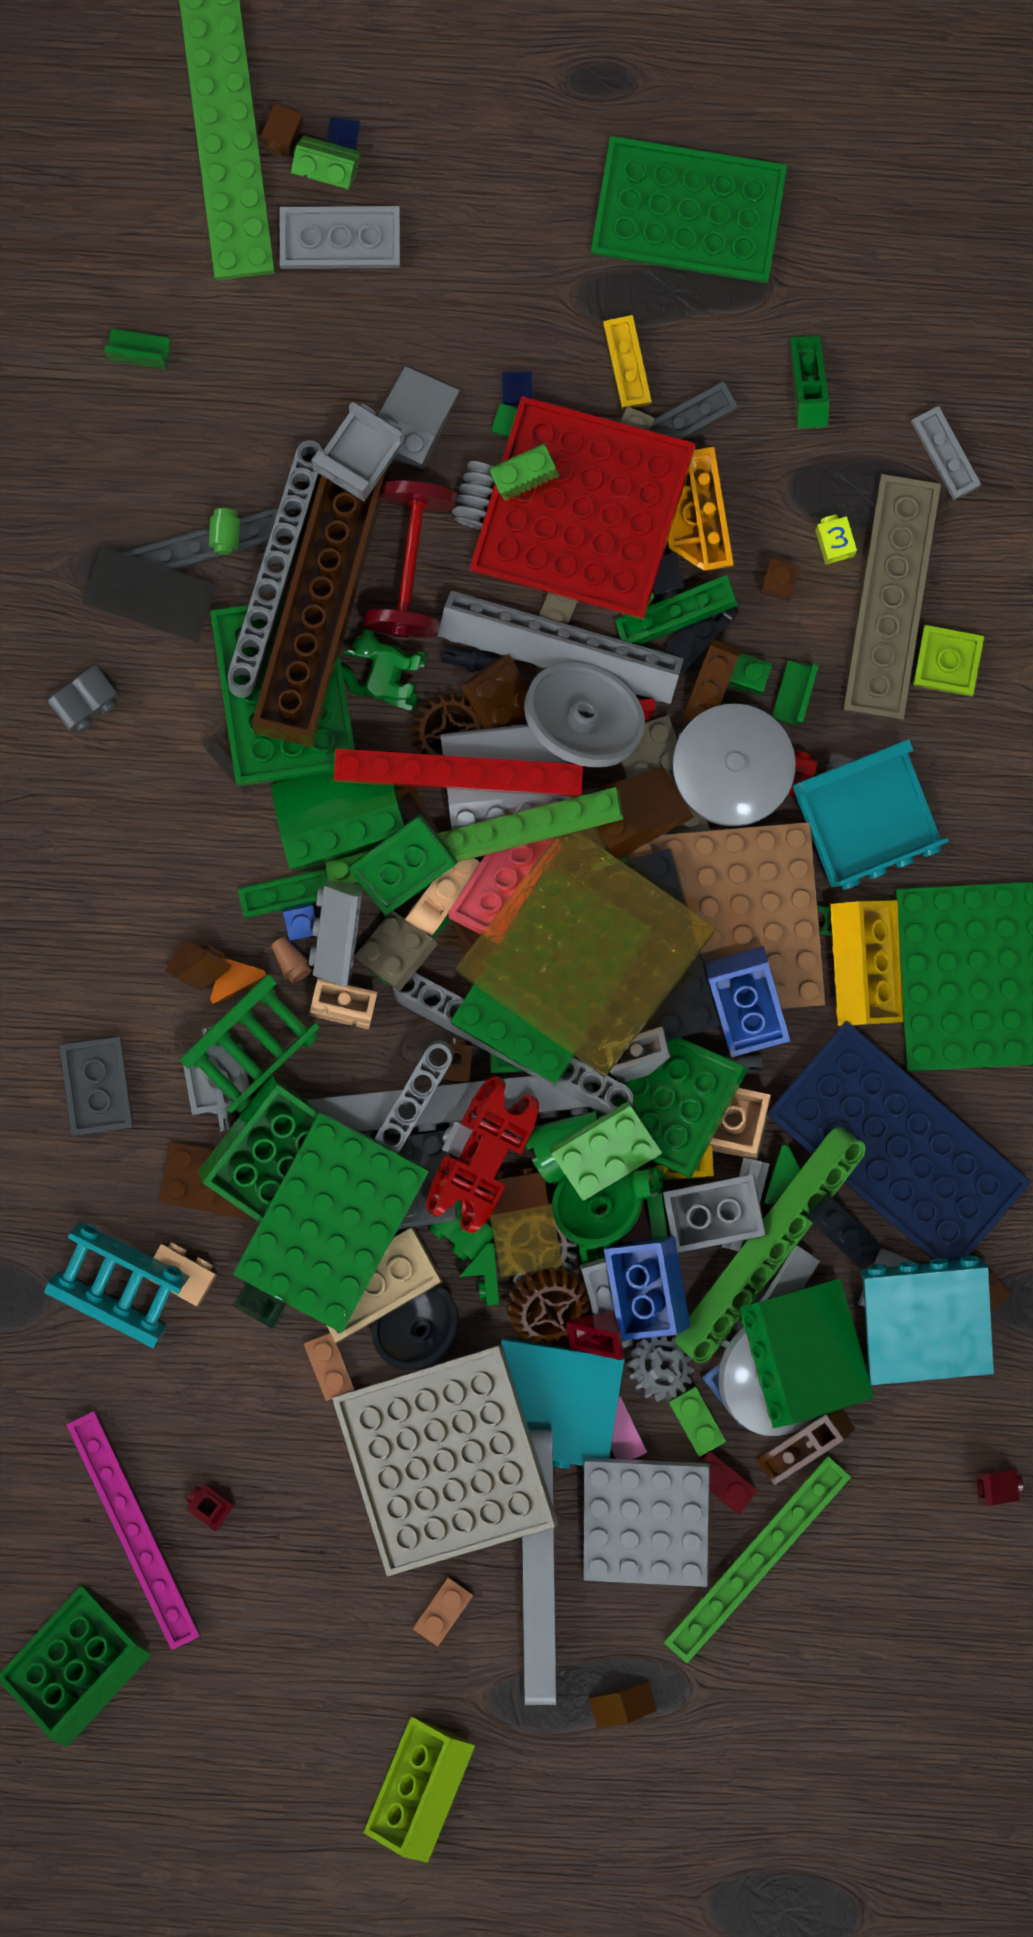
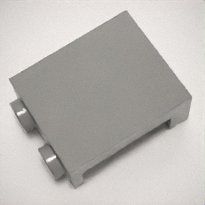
[311,402,404,502]

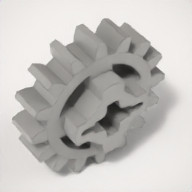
[627,1336,694,1402]

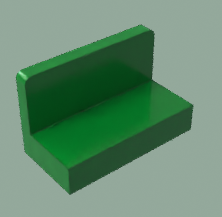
[104,328,171,370]
[772,660,819,728]

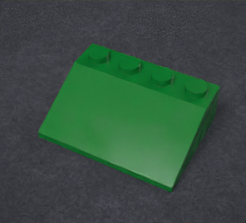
[271,748,408,872]
[197,1075,320,1223]
[0,1585,152,1747]

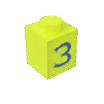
[815,515,857,565]

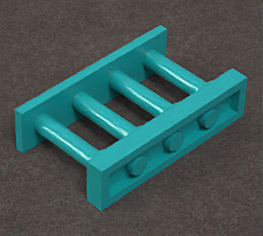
[44,1221,189,1349]

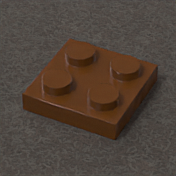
[461,654,528,729]

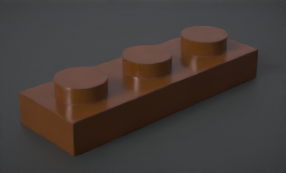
[683,640,741,721]

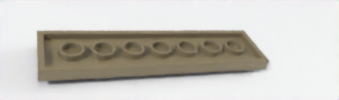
[843,474,941,721]

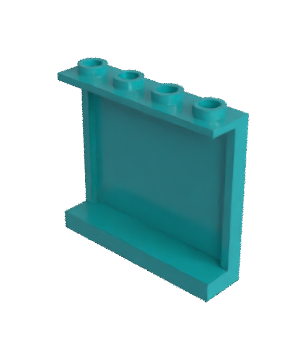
[792,740,949,890]
[860,1256,994,1385]
[501,1337,624,1471]

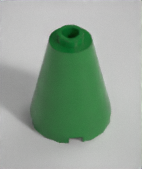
[526,1111,606,1184]

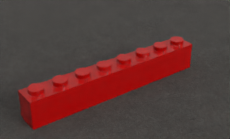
[334,749,583,797]

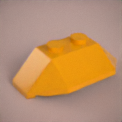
[668,447,734,571]

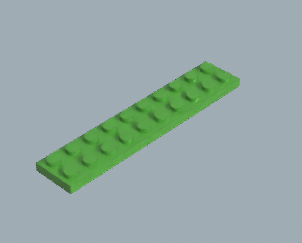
[179,0,275,281]

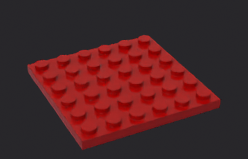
[469,396,696,620]

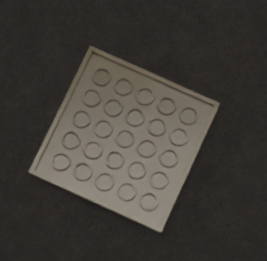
[332,1345,559,1577]

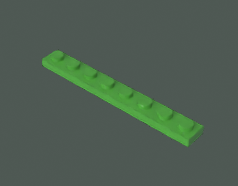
[663,1456,851,1663]

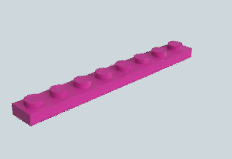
[66,1411,201,1650]

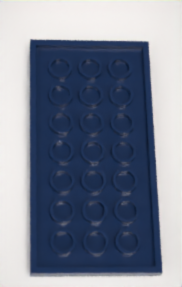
[767,1021,1031,1262]

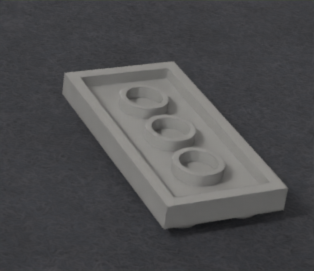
[280,206,400,269]

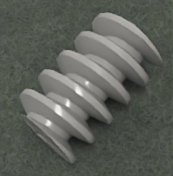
[452,461,495,529]

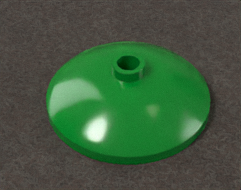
[552,1172,643,1247]

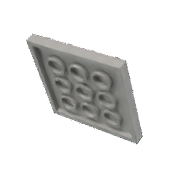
[584,1458,710,1587]

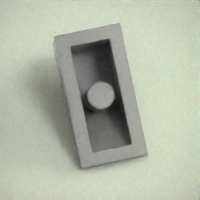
[604,1027,670,1083]

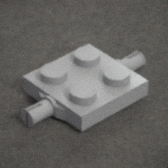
[181,1027,252,1132]

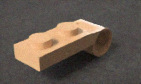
[405,858,480,937]

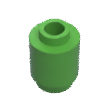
[208,508,240,555]

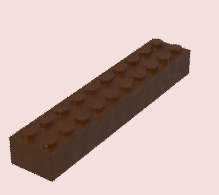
[252,465,390,748]

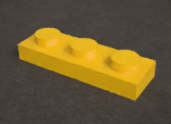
[603,315,652,410]

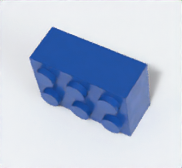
[604,1236,690,1340]

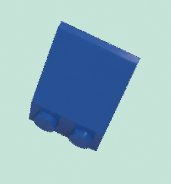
[705,946,791,1057]

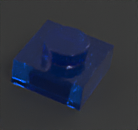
[327,117,360,150]
[502,372,533,405]

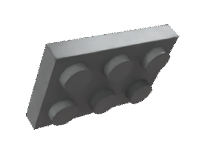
[59,1036,134,1137]
[387,1130,458,1229]

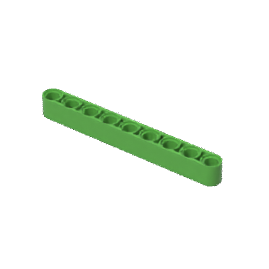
[675,1127,866,1363]

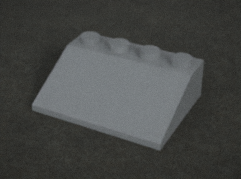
[441,724,571,829]

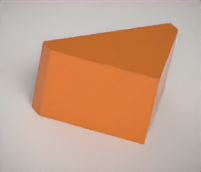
[210,958,267,1006]

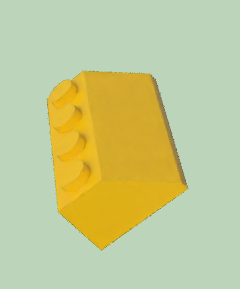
[830,900,904,1026]

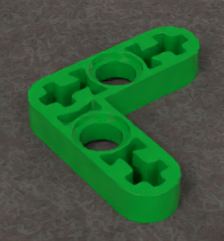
[633,1165,671,1238]

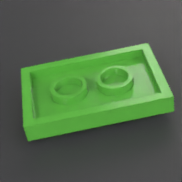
[550,1101,662,1201]

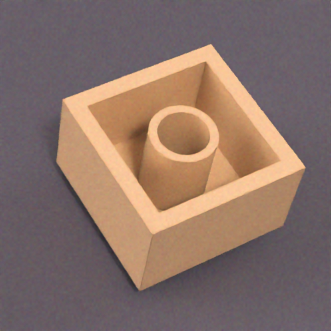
[709,1088,771,1161]

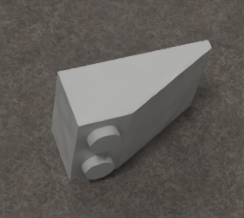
[378,366,460,472]
[663,1174,766,1253]

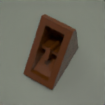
[589,1681,657,1728]

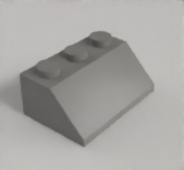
[309,880,363,987]

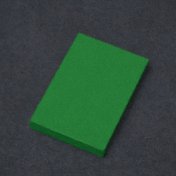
[347,814,458,916]

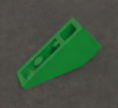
[790,336,829,429]

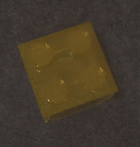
[490,1204,563,1277]

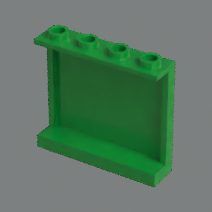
[739,1278,874,1428]

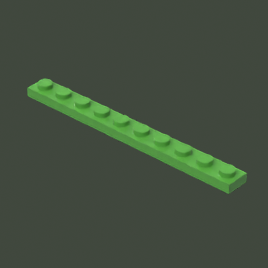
[325,787,624,885]

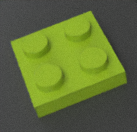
[913,625,984,697]

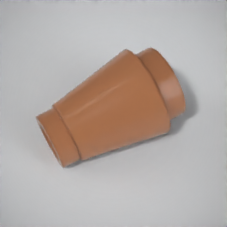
[271,937,312,984]

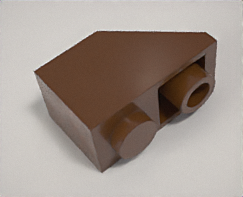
[165,939,232,991]

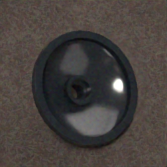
[371,1285,459,1371]

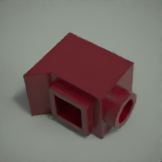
[186,1483,236,1532]

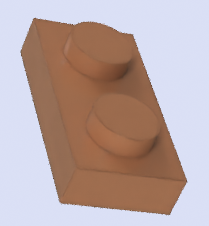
[304,1333,355,1401]
[413,1577,474,1647]

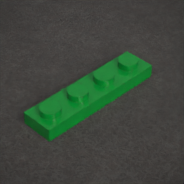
[615,575,738,645]

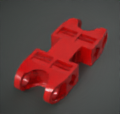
[426,1076,539,1233]

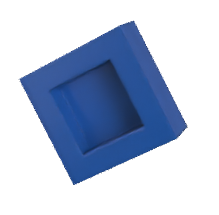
[283,903,316,941]

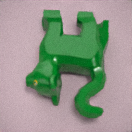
[342,629,428,710]

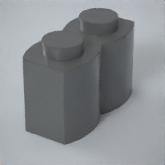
[48,665,120,733]

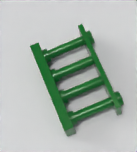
[179,974,320,1113]

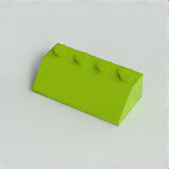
[363,1716,476,1863]

